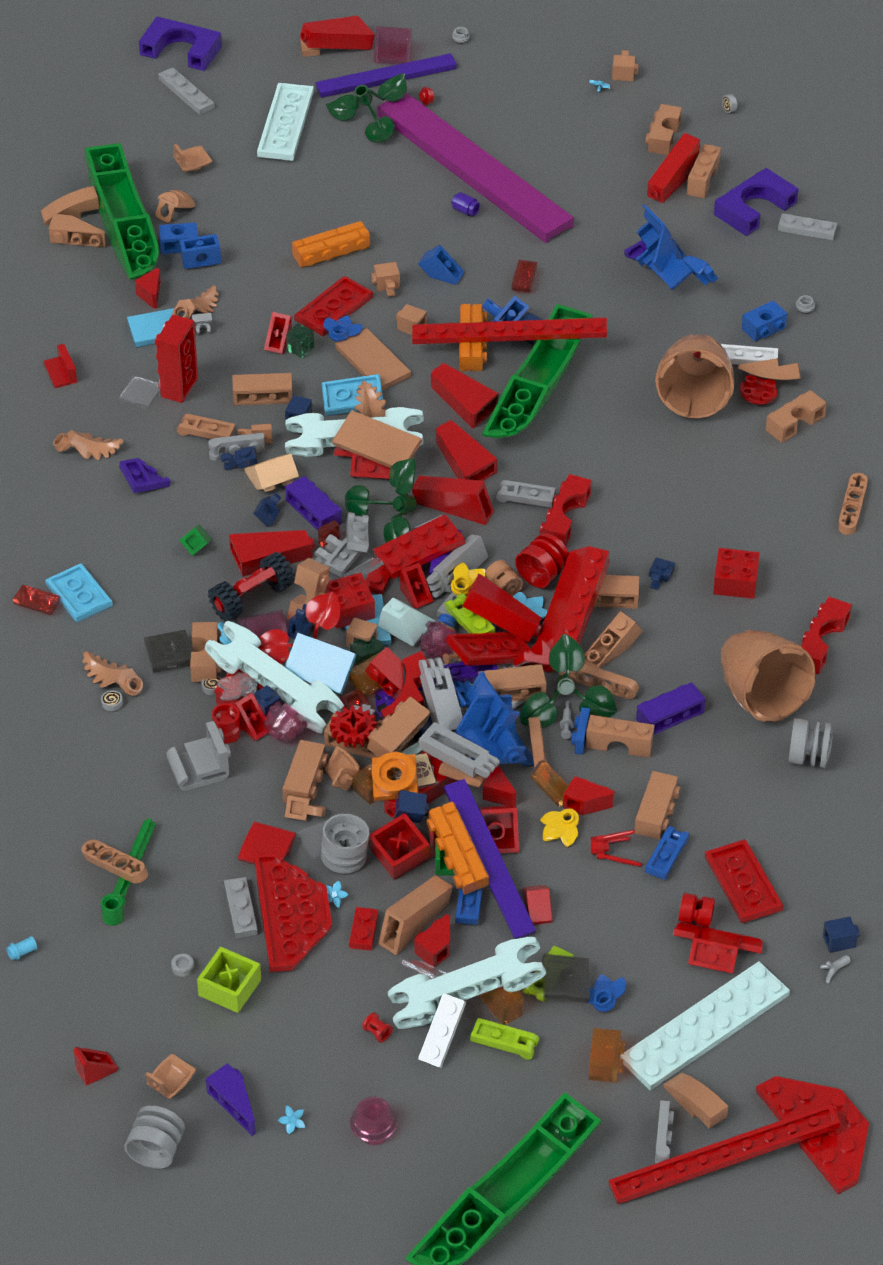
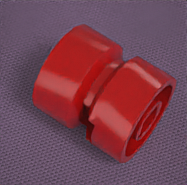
[212,703,241,744]
[678,892,715,927]

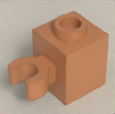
[612,50,638,81]
[371,262,400,297]

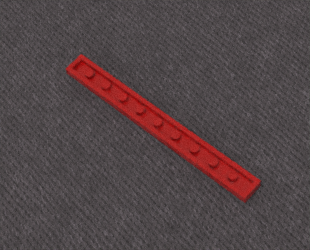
[412,318,607,344]
[608,1103,841,1205]

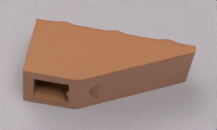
[49,214,106,248]
[584,611,643,669]

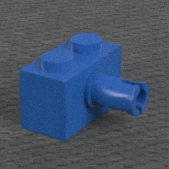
[481,295,530,343]

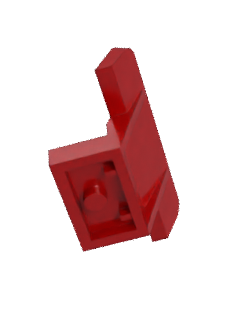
[334,446,413,480]
[673,922,763,973]

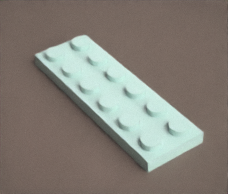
[257,83,314,161]

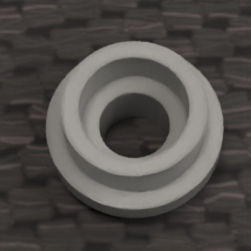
[452,27,470,43]
[796,295,815,313]

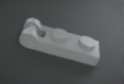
[208,433,265,461]
[496,480,556,508]
[346,512,369,553]
[655,1100,674,1164]

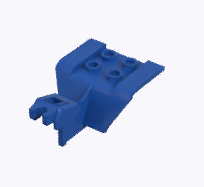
[635,204,718,290]
[453,671,534,766]

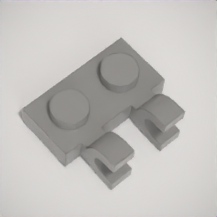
[315,534,362,577]

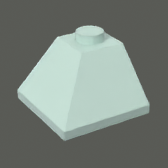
[378,598,435,646]

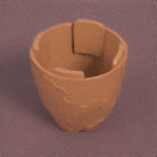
[655,334,734,418]
[721,630,815,722]

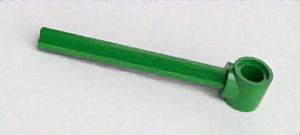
[100,818,156,926]

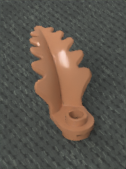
[173,285,218,319]
[355,381,386,418]
[53,430,124,460]
[82,651,143,696]

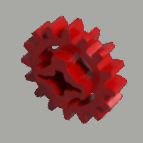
[330,705,377,748]

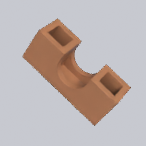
[645,104,682,155]
[687,144,721,199]
[766,390,827,443]
[287,558,330,626]
[190,622,222,682]
[586,715,654,758]

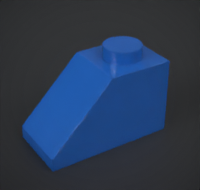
[418,245,465,285]

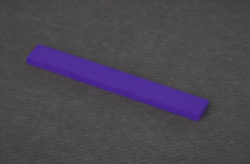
[315,53,457,98]
[444,779,536,939]

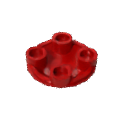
[739,375,777,405]

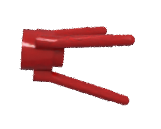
[591,830,642,867]

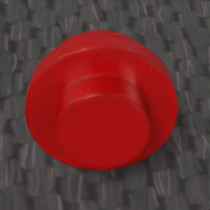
[419,87,434,105]

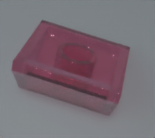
[374,26,412,64]
[237,610,289,642]

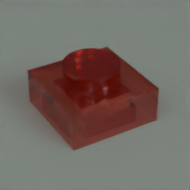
[318,520,340,547]
[340,689,369,710]

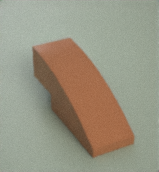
[41,186,99,225]
[738,358,801,380]
[663,1073,729,1129]

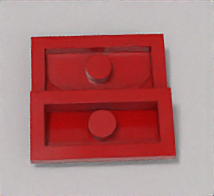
[238,821,296,865]

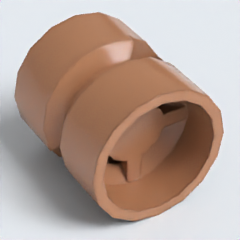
[485,560,523,597]

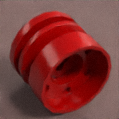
[515,533,569,588]

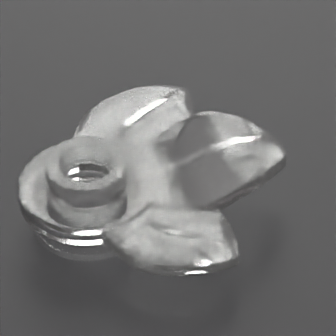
[217,672,257,700]

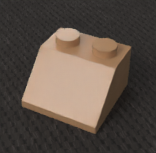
[244,454,299,492]

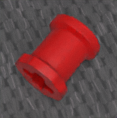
[362,1012,393,1043]

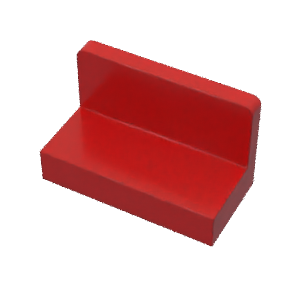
[44,344,77,388]

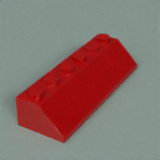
[535,546,610,649]

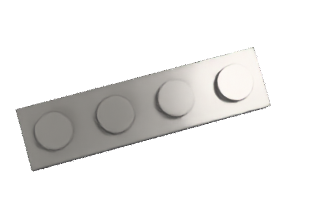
[158,67,215,115]

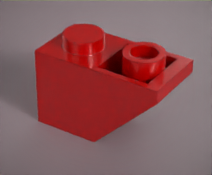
[365,647,404,700]
[563,776,615,815]
[414,914,450,969]

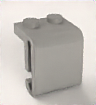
[166,721,231,791]

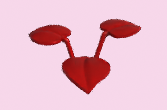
[258,592,341,664]

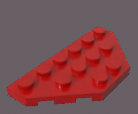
[254,853,332,972]
[756,1076,869,1194]

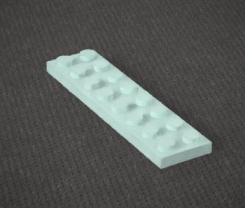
[620,961,790,1091]

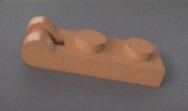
[177,414,236,439]

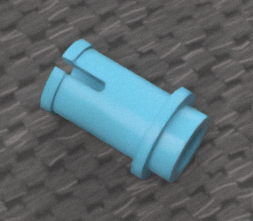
[6,936,37,960]

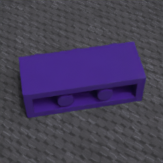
[285,476,342,535]
[636,682,706,735]

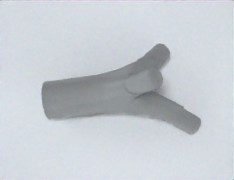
[820,955,851,984]

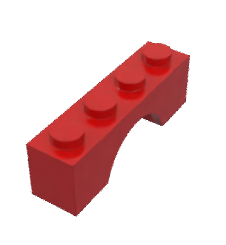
[540,474,592,546]
[800,596,852,674]

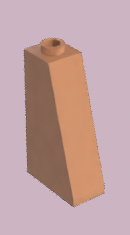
[379,875,453,955]

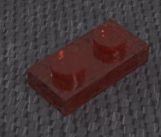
[512,260,537,293]
[13,584,60,615]

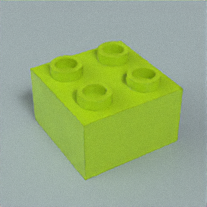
[197,946,261,1013]

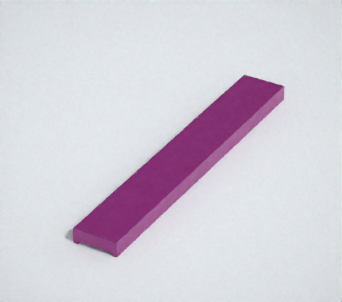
[377,92,574,243]

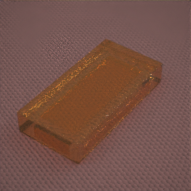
[530,760,568,806]

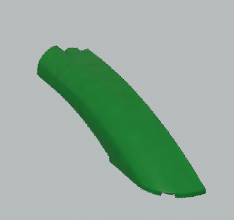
[84,143,159,280]
[482,304,593,438]
[405,1092,602,1265]

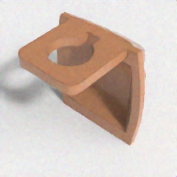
[173,144,212,172]
[155,190,196,223]
[324,745,361,791]
[145,1054,196,1100]

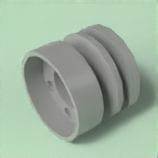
[788,718,833,768]
[321,814,369,874]
[124,1106,185,1169]

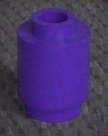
[452,192,480,216]

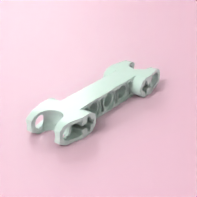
[285,407,424,457]
[205,621,344,734]
[388,937,546,1029]

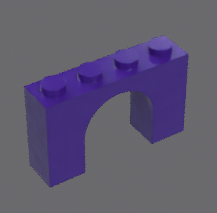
[139,16,222,71]
[714,168,799,236]

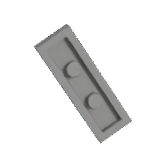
[778,213,837,240]
[224,877,258,939]

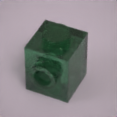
[287,323,315,358]
[350,636,384,671]

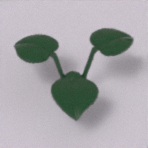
[326,73,407,143]
[345,458,417,543]
[520,634,617,728]

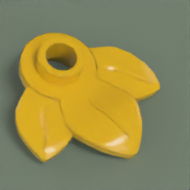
[451,562,485,595]
[540,809,579,847]

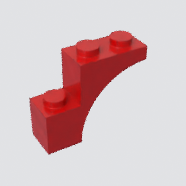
[381,651,434,720]

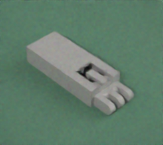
[426,534,489,598]
[419,657,463,733]
[419,722,500,778]

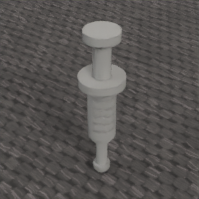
[560,701,574,739]

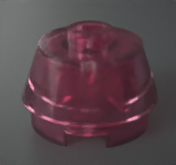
[421,620,456,660]
[264,701,307,744]
[350,1097,397,1145]

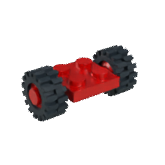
[208,552,295,622]

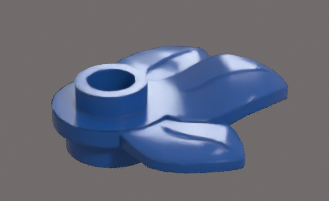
[324,315,362,342]
[582,974,626,1012]

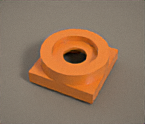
[372,752,418,801]

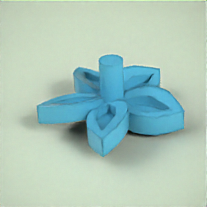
[589,80,610,92]
[326,881,349,908]
[277,1105,305,1134]

